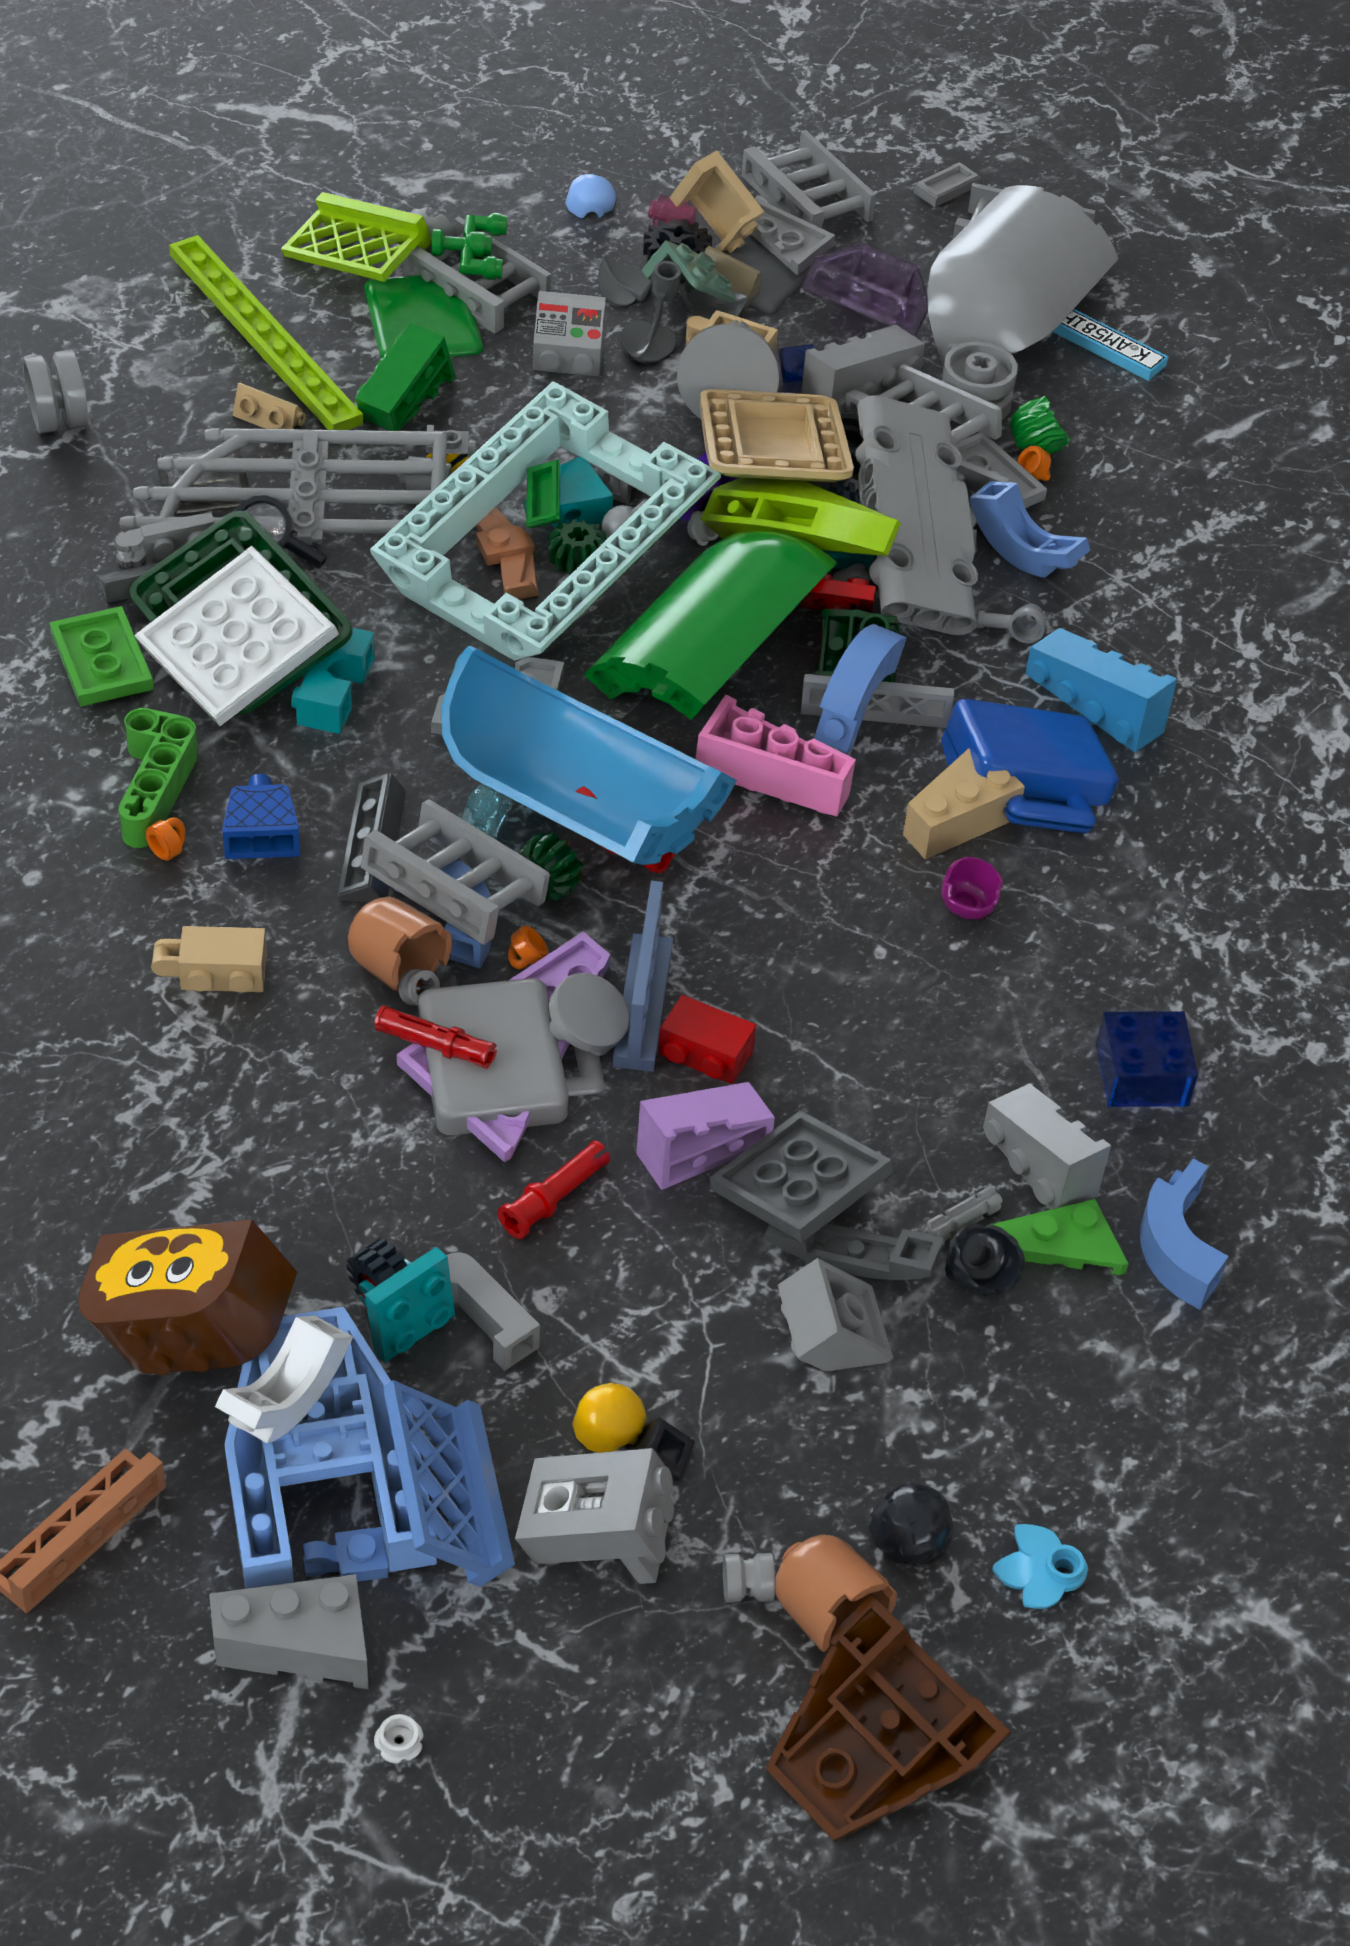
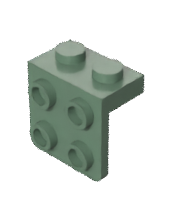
[642,240,736,303]

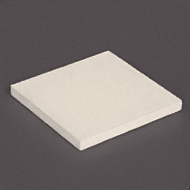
[134,546,339,726]

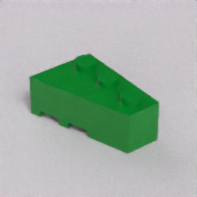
[355,322,456,431]

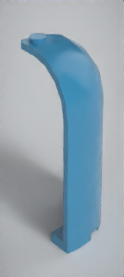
[441,646,737,865]

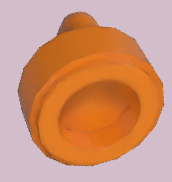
[1017,445,1051,481]
[145,817,186,861]
[508,926,549,970]

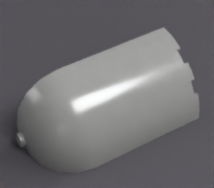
[927,185,1118,366]

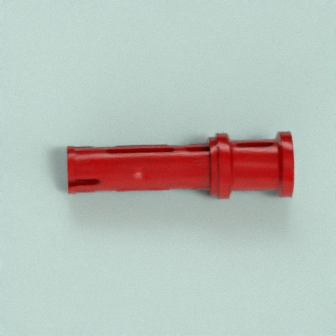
[497,1140,611,1239]

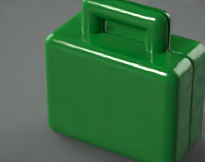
[364,275,484,359]

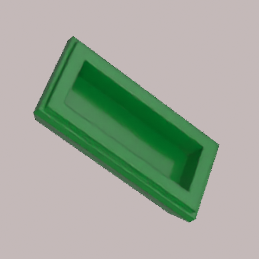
[526,459,560,528]

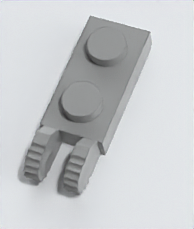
[114,512,215,568]

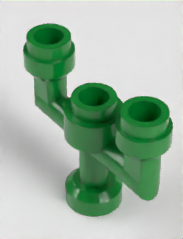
[431,213,508,280]

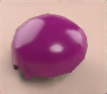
[941,857,1003,920]

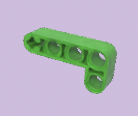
[118,708,198,848]

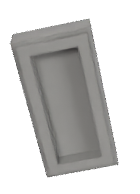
[914,162,981,207]

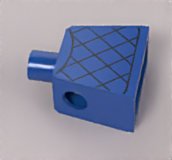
[222,774,300,859]

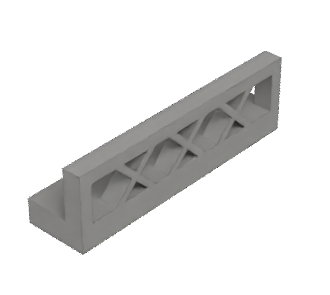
[800,674,954,728]

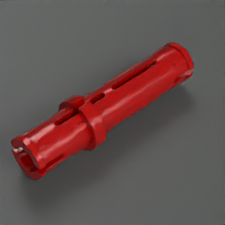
[374,1005,497,1069]

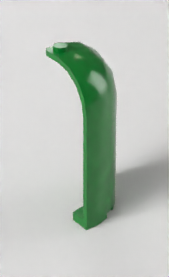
[584,531,837,720]

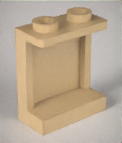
[669,151,765,254]

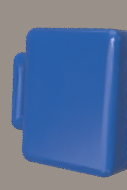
[941,699,1119,833]

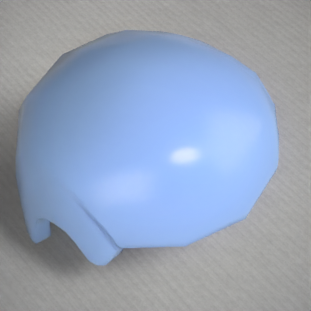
[565,174,617,218]

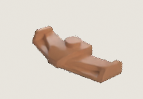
[475,507,539,600]

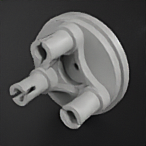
[677,320,780,419]

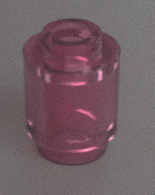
[648,194,697,227]

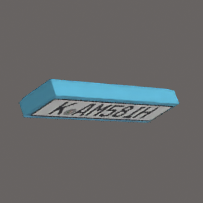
[1052,309,1168,381]

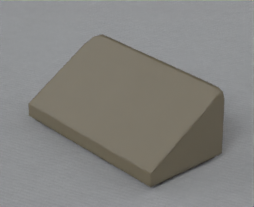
[704,246,761,309]

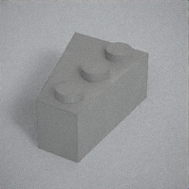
[983,1083,1111,1210]

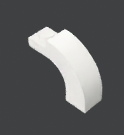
[215,1316,353,1443]

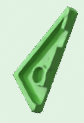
[956,1199,1129,1275]

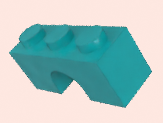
[291,628,375,734]

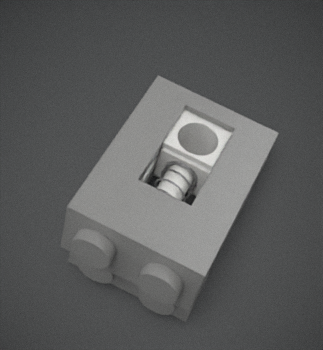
[515,1448,674,1584]

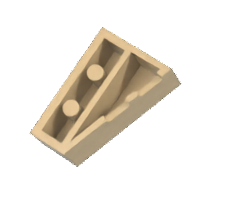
[903,749,1025,860]

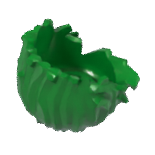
[1010,396,1071,455]

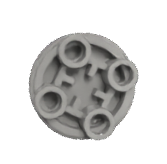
[549,973,630,1056]

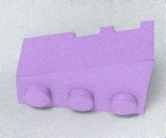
[636,1082,775,1190]

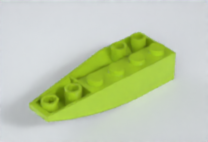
[701,477,901,556]

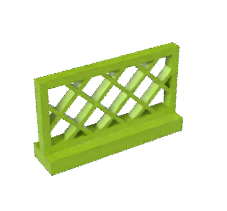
[281,192,432,282]

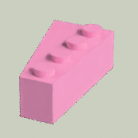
[696,695,856,817]

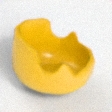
[572,1382,647,1453]

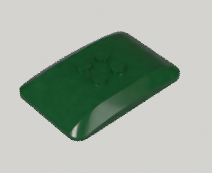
[129,511,353,715]

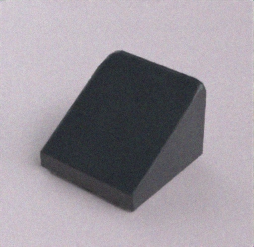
[633,1417,695,1480]

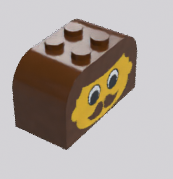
[78,1219,297,1375]

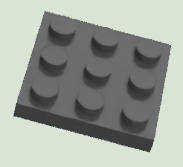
[709,1110,893,1243]

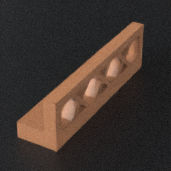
[0,1448,166,1614]

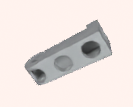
[447,1252,540,1371]

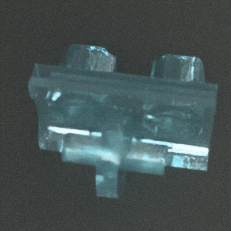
[460,784,515,839]

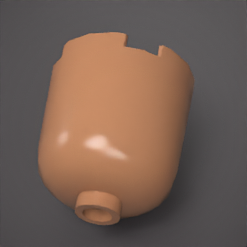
[347,896,452,994]
[775,1534,897,1652]

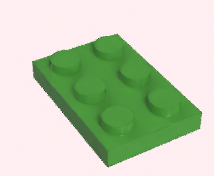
[49,606,154,707]

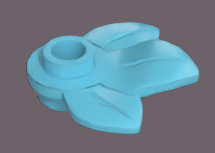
[992,1524,1088,1609]

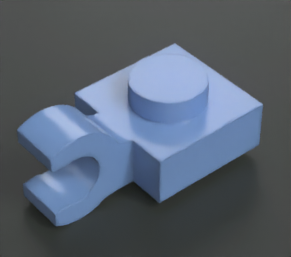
[303,1527,389,1582]

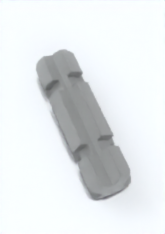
[926,1187,1002,1241]

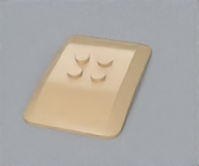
[700,389,854,483]

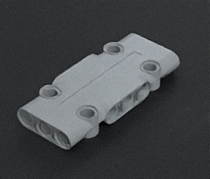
[856,395,978,635]

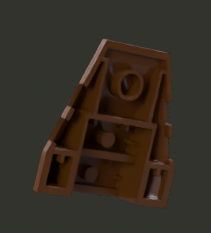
[765,1594,1011,1842]

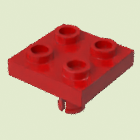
[801,574,876,639]

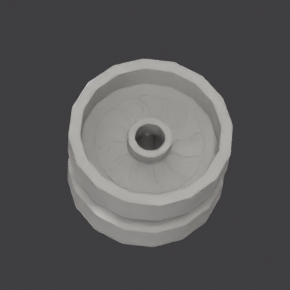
[942,342,1018,420]
[23,349,89,434]

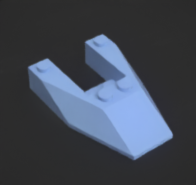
[224,1307,437,1589]

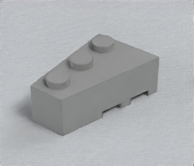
[209,1574,369,1690]

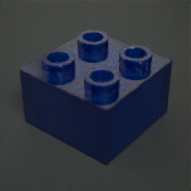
[1096,1011,1198,1107]

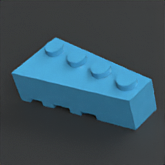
[1025,628,1177,753]

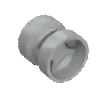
[722,1553,775,1603]

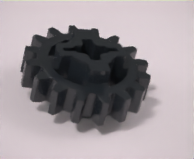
[643,218,713,261]

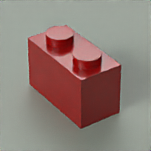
[658,994,757,1085]

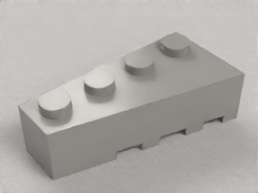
[801,325,925,414]

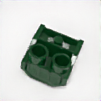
[815,609,899,683]

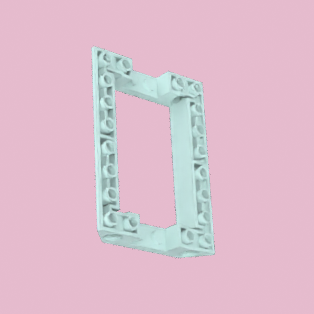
[370,381,721,661]

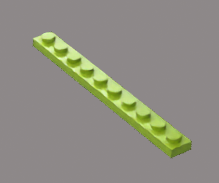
[169,235,363,430]

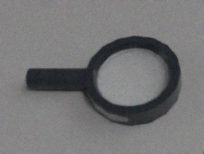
[235,495,327,568]

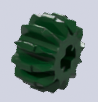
[548,519,607,575]
[518,832,584,901]

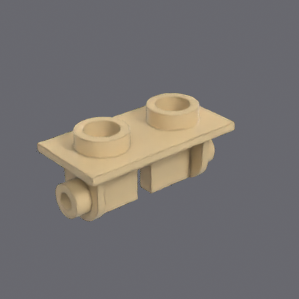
[232,383,306,429]

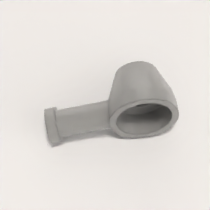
[977,603,1046,643]

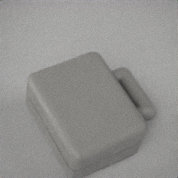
[418,978,605,1135]

